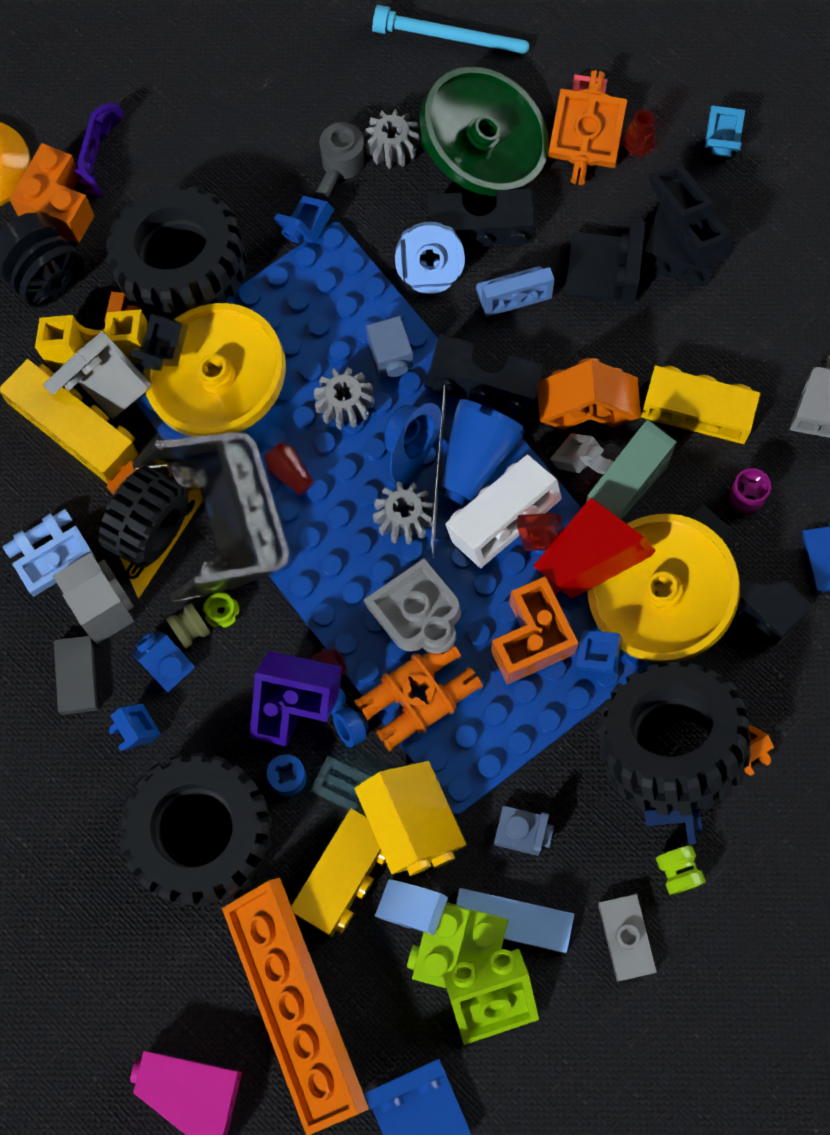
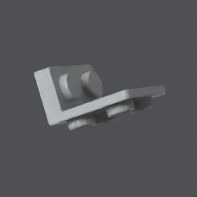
[43,331,151,419]

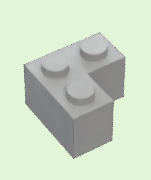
[52,552,134,644]

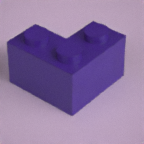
[250,651,342,746]

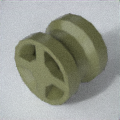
[166,603,210,649]

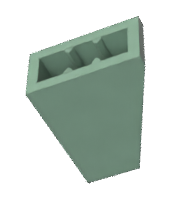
[586,419,676,520]

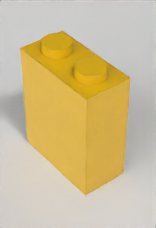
[354,761,467,876]

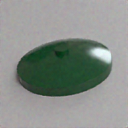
[420,67,549,196]

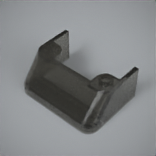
[132,432,289,602]

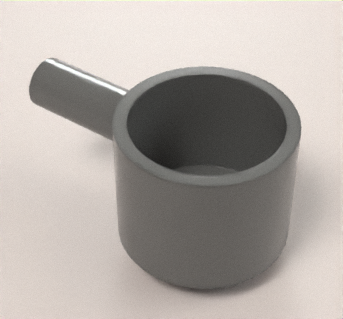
[316,122,365,200]

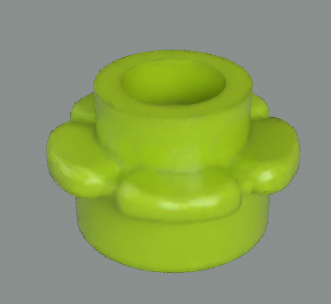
[203,593,239,628]

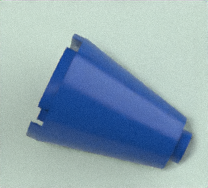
[439,399,525,506]

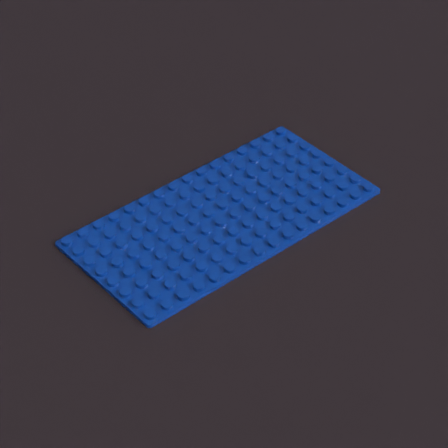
[134,222,656,815]

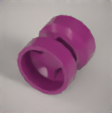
[729,468,771,514]

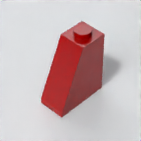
[533,498,656,599]

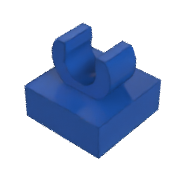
[576,630,622,674]
[109,704,161,751]

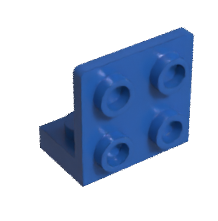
[364,1059,471,1135]

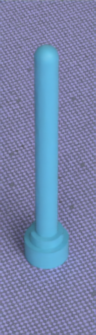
[372,5,529,54]

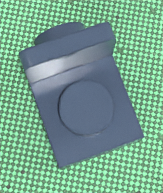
[494,806,554,856]

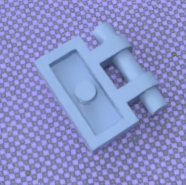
[2,509,96,597]

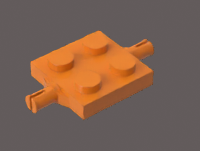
[548,70,627,185]

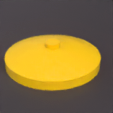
[143,303,286,439]
[588,514,740,663]

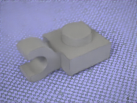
[550,433,613,474]

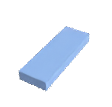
[456,888,574,953]

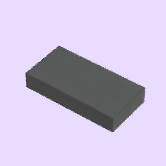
[54,636,98,715]

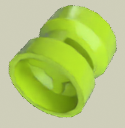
[656,845,706,895]

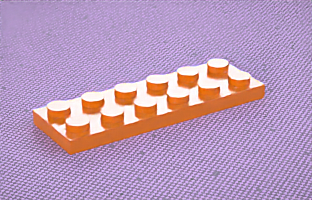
[222,878,369,1135]

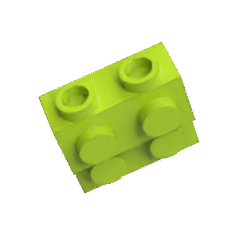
[407,902,509,988]
[442,949,539,1045]

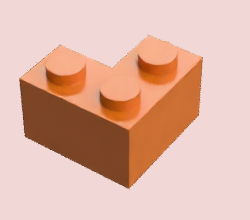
[9,143,94,244]
[537,358,641,430]
[491,576,579,685]

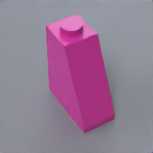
[130,1051,242,1135]

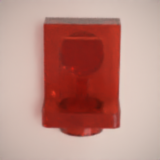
[517,513,562,551]

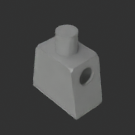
[790,355,830,438]

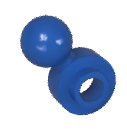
[330,688,368,748]

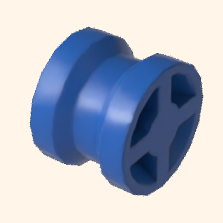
[267,754,307,797]

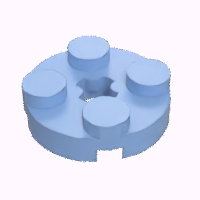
[395,222,465,294]

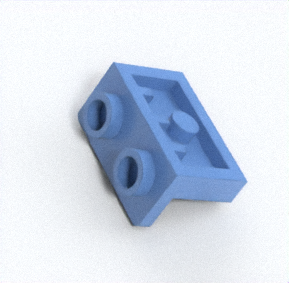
[476,266,554,317]

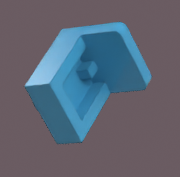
[704,106,745,157]

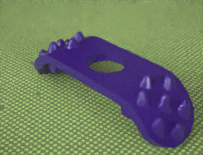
[75,103,123,198]

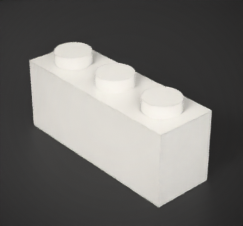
[445,454,562,568]

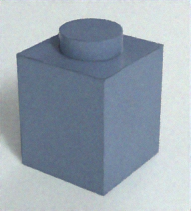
[366,316,413,378]

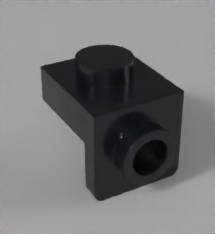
[131,314,188,371]

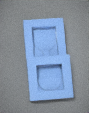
[375,880,448,935]

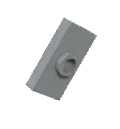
[598,894,657,982]

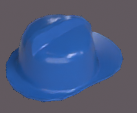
[384,402,442,485]

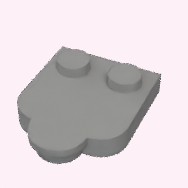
[364,559,461,654]

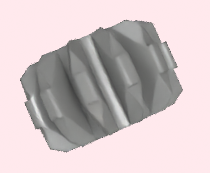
[363,108,421,169]
[314,367,375,429]
[373,481,434,545]

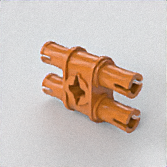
[354,646,483,752]

